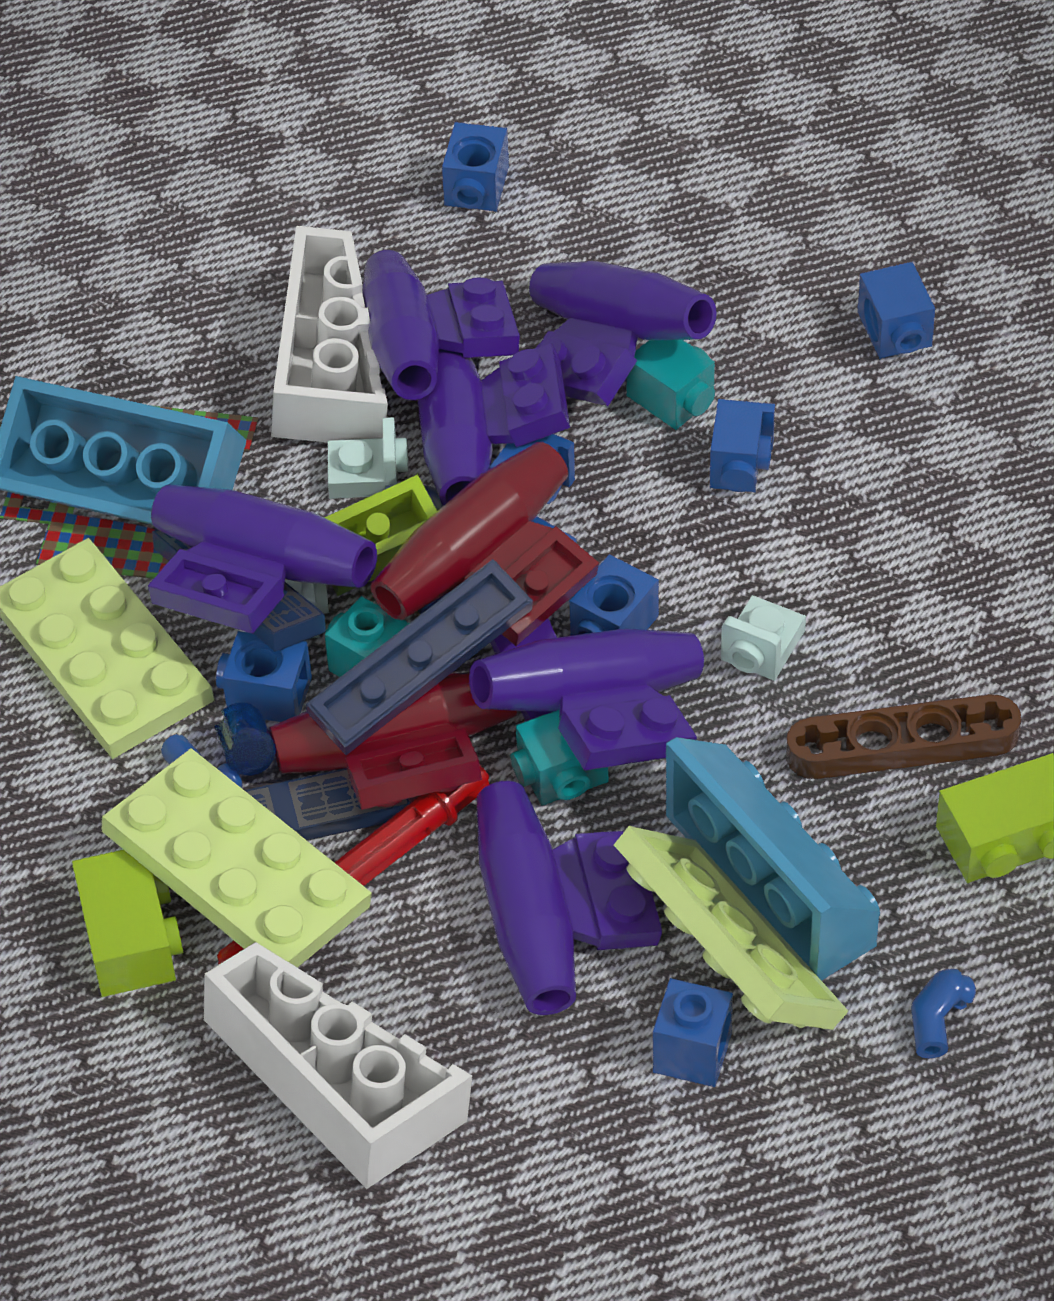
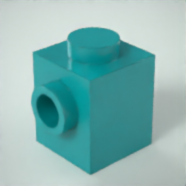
[626,340,715,430]
[325,596,410,677]
[510,710,609,806]

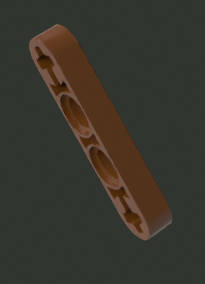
[786,694,1021,779]

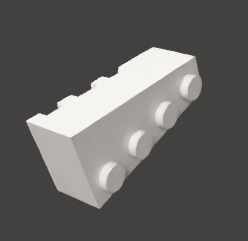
[271,226,388,443]
[204,942,472,1189]

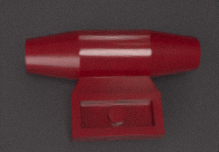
[371,442,599,646]
[269,672,517,810]

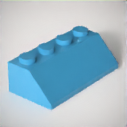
[0,376,247,525]
[666,737,880,981]

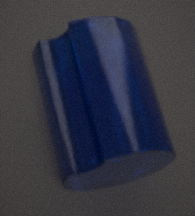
[214,702,276,776]

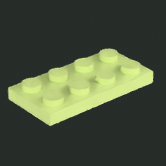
[0,538,214,759]
[102,748,372,968]
[614,826,848,1030]

